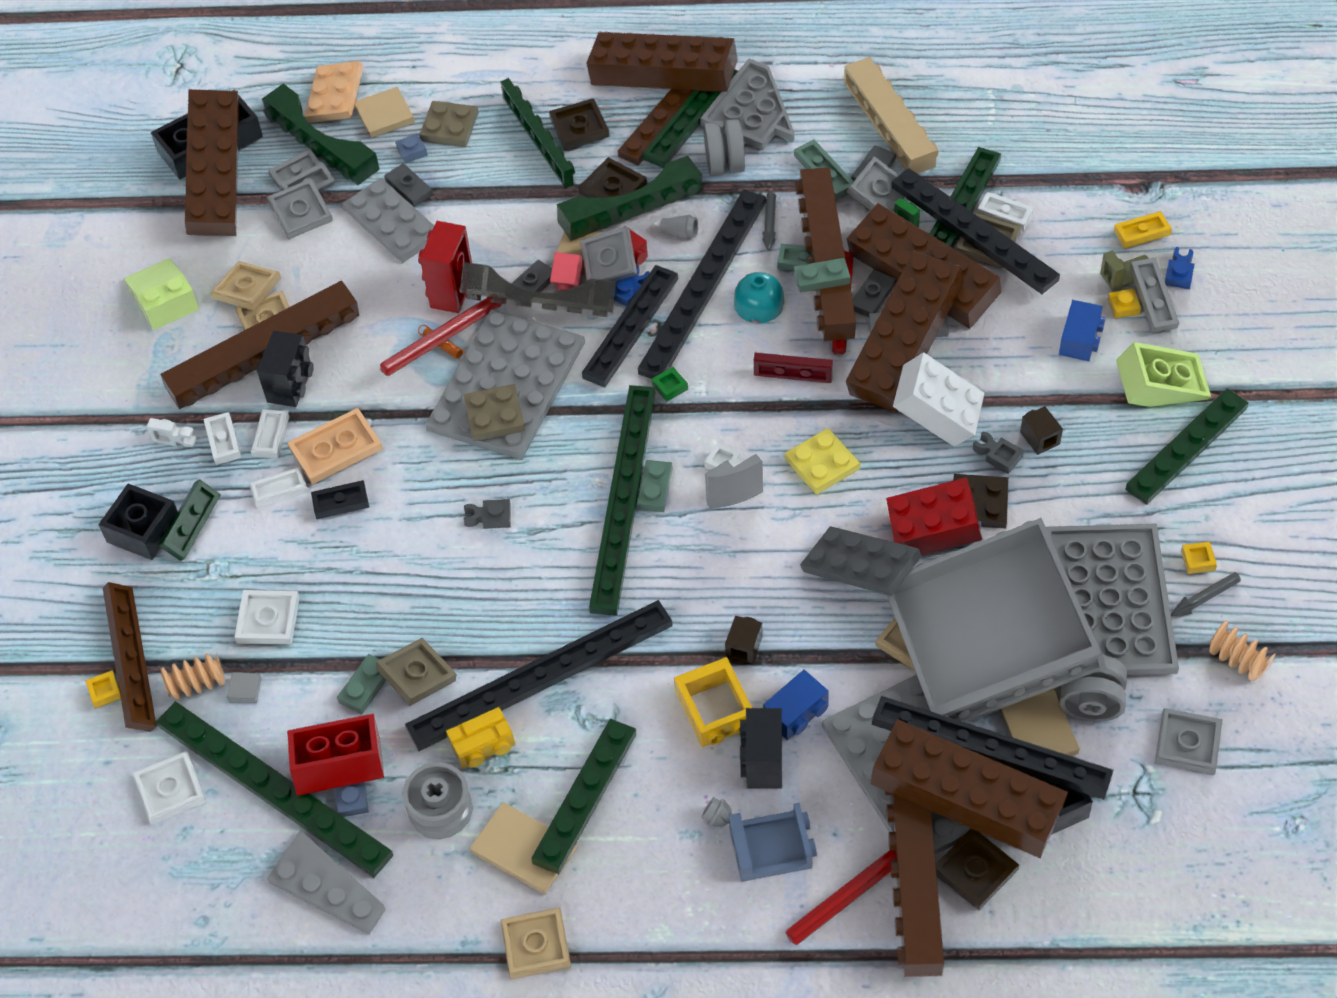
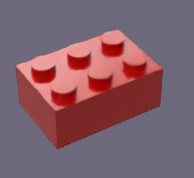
[418,221,475,313]
[886,477,983,555]
[287,713,384,796]

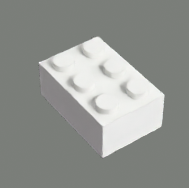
[893,352,985,447]

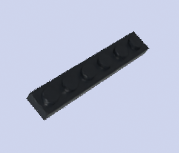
[582,265,678,388]

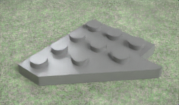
[700,58,794,150]

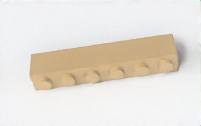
[844,57,939,174]

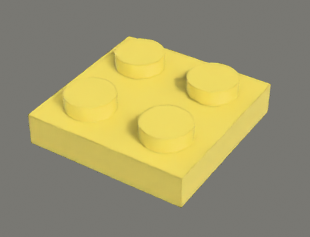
[785,428,860,495]

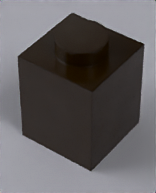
[1020,406,1063,455]
[725,615,763,665]

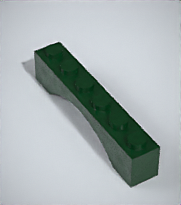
[262,83,380,185]
[557,156,702,241]

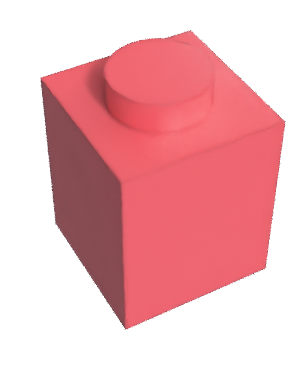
[550,252,584,293]

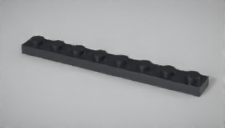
[891,168,1060,295]
[871,695,1114,800]

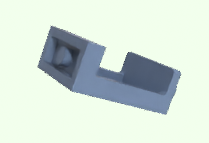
[729,803,817,882]

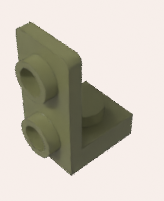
[1100,250,1149,291]

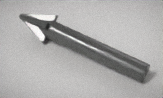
[762,192,776,250]
[1171,572,1241,616]

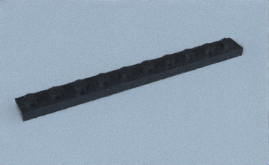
[638,189,766,379]
[405,600,673,752]

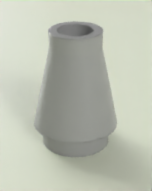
[660,215,699,239]

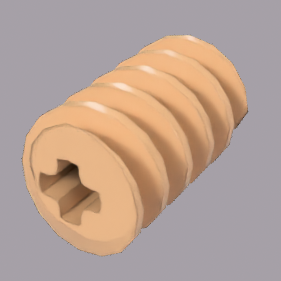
[1209,620,1276,682]
[161,652,225,700]

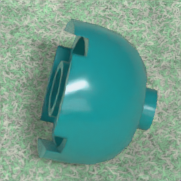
[734,272,784,323]

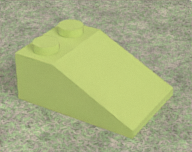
[124,258,199,330]
[1116,342,1211,407]

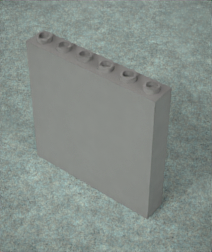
[887,518,1106,722]

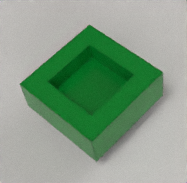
[894,198,920,227]
[652,367,688,402]

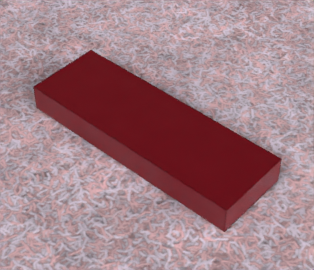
[753,352,833,383]

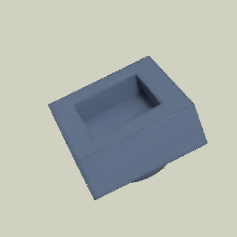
[395,134,427,164]
[335,782,369,817]

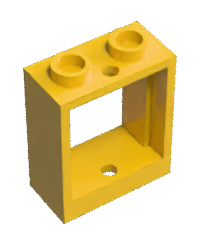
[674,657,752,747]

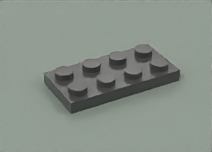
[800,526,922,596]

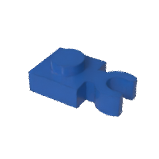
[1165,247,1195,289]
[608,265,650,307]

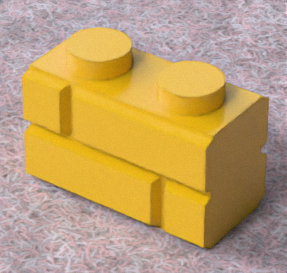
[446,707,515,769]

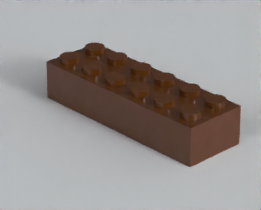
[586,32,738,92]
[185,89,239,236]
[847,203,1001,329]
[845,250,964,413]
[870,719,1068,859]

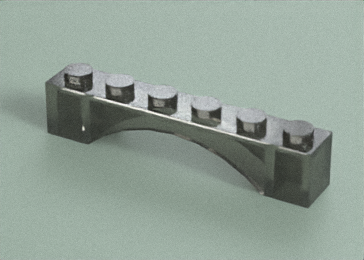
[460,262,617,317]

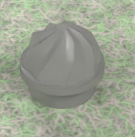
[702,797,732,827]

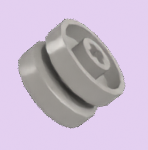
[703,119,745,176]
[1060,655,1127,722]
[402,762,473,839]

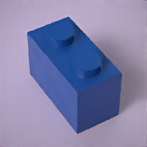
[1059,300,1106,362]
[763,669,829,741]

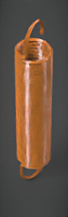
[418,325,466,361]

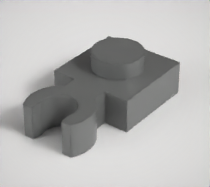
[973,432,1024,474]
[464,499,511,529]

